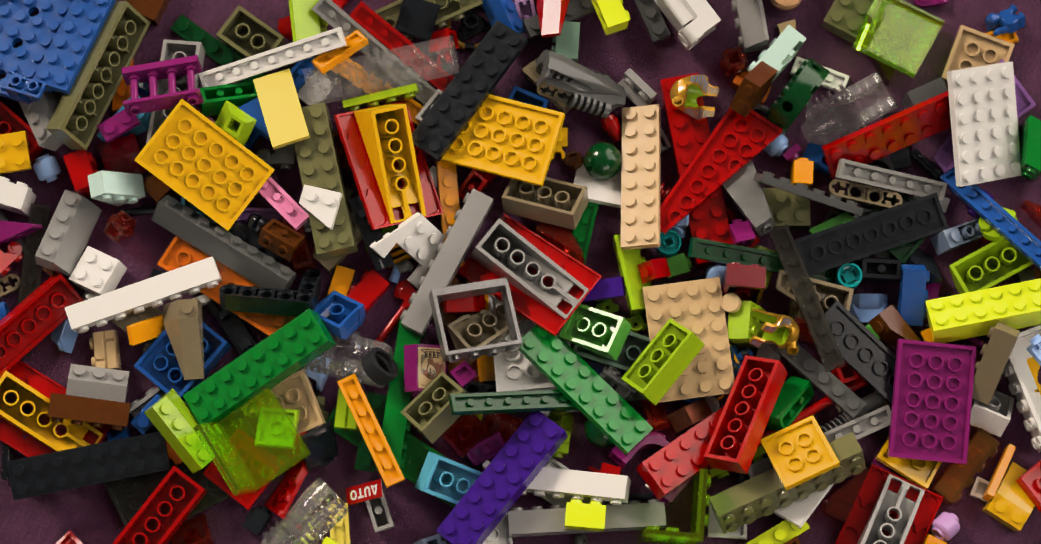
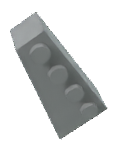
[19,91,64,151]

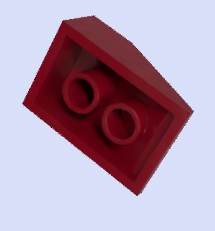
[721,262,766,305]

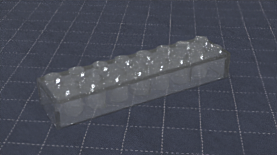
[302,35,460,105]

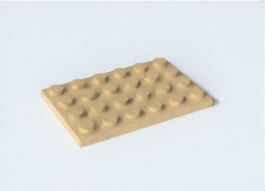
[642,277,735,403]

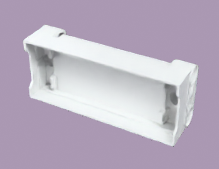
[654,0,721,51]

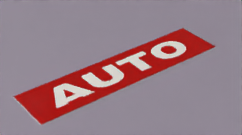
[345,479,383,505]

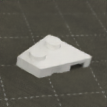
[299,185,342,230]

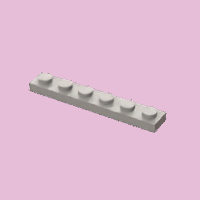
[835,158,947,202]

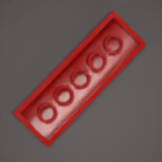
[0,272,84,377]

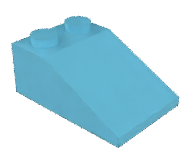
[414,452,482,505]

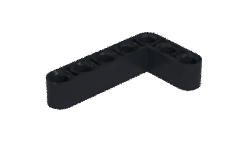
[219,268,321,317]

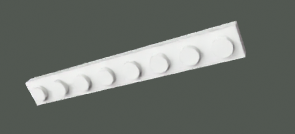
[199,27,347,87]

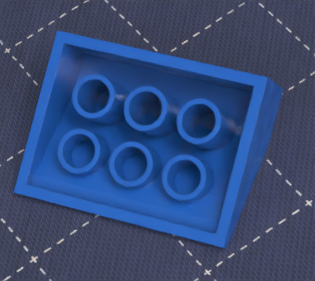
[134,322,232,401]

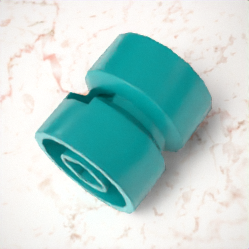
[655,230,681,258]
[835,263,862,289]

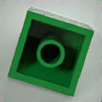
[1020,115,1041,180]

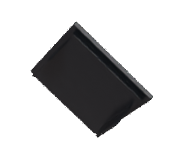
[395,0,441,42]
[300,420,339,471]

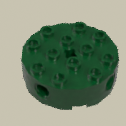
[764,58,830,134]

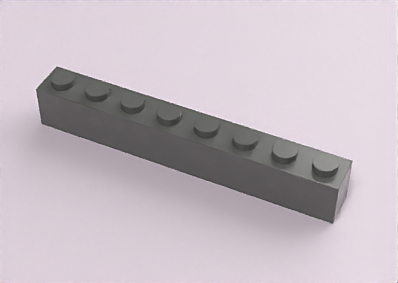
[151,195,297,290]

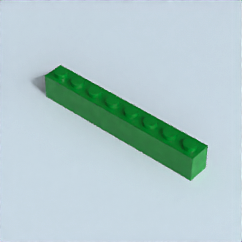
[375,320,426,471]

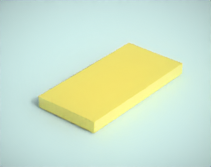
[253,68,310,149]

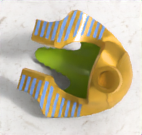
[670,75,719,120]
[749,309,800,355]

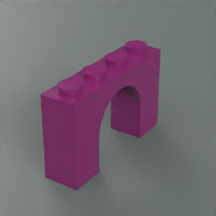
[608,420,693,507]

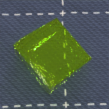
[549,411,574,431]

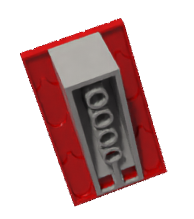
[457,214,602,336]
[834,464,944,544]

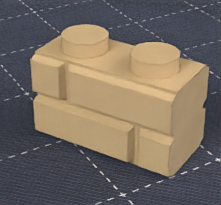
[89,330,122,370]

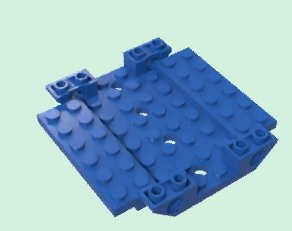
[0,0,116,104]

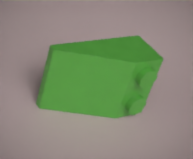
[559,304,632,361]

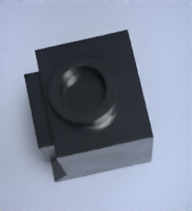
[241,505,272,536]

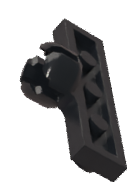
[215,214,284,264]

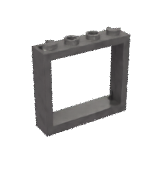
[429,277,522,363]

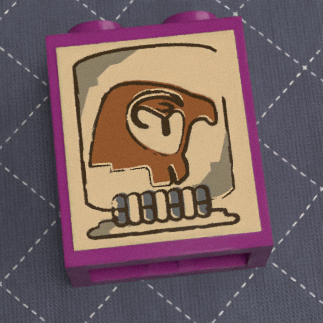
[404,344,447,396]

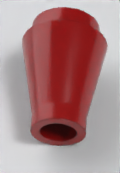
[600,113,622,143]

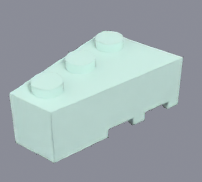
[747,25,807,82]
[88,170,146,206]

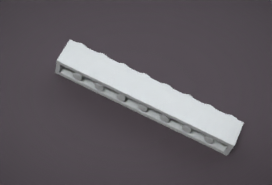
[65,256,222,333]

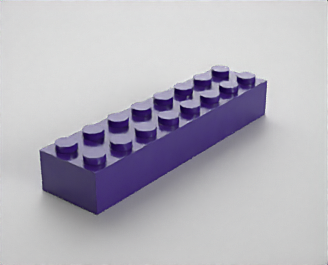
[436,412,568,544]

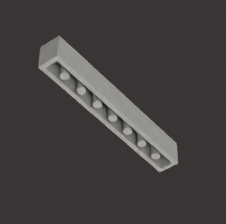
[400,189,494,337]
[508,499,666,538]

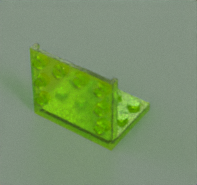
[852,0,945,78]
[193,388,311,496]
[639,469,711,544]

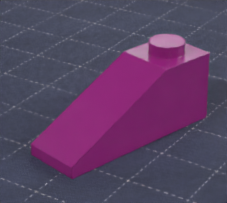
[729,219,756,247]
[0,220,43,247]

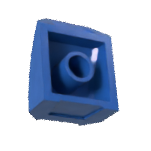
[315,291,366,340]

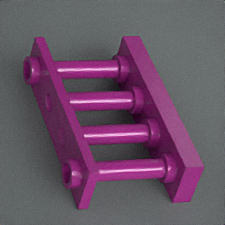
[122,55,204,116]

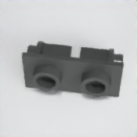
[599,365,636,400]

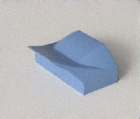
[849,294,888,322]
[51,318,78,354]

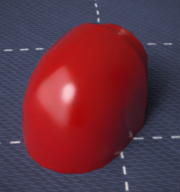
[277,16,293,40]

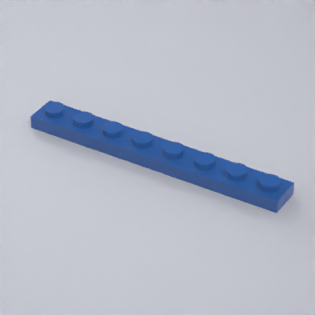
[940,167,1041,270]

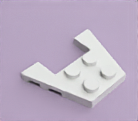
[370,212,445,290]

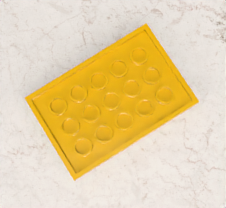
[441,94,565,187]
[134,99,275,231]

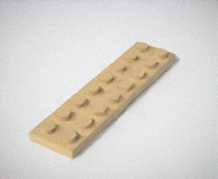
[621,104,661,250]

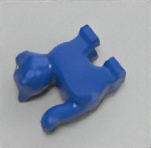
[985,4,1026,36]

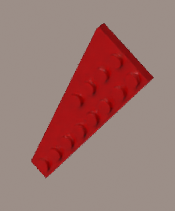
[660,108,783,235]

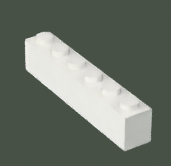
[522,467,631,505]

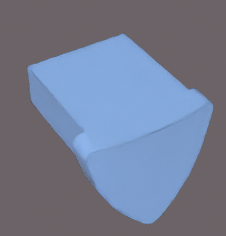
[301,361,331,392]

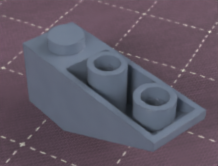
[930,218,983,256]

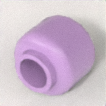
[931,512,960,541]

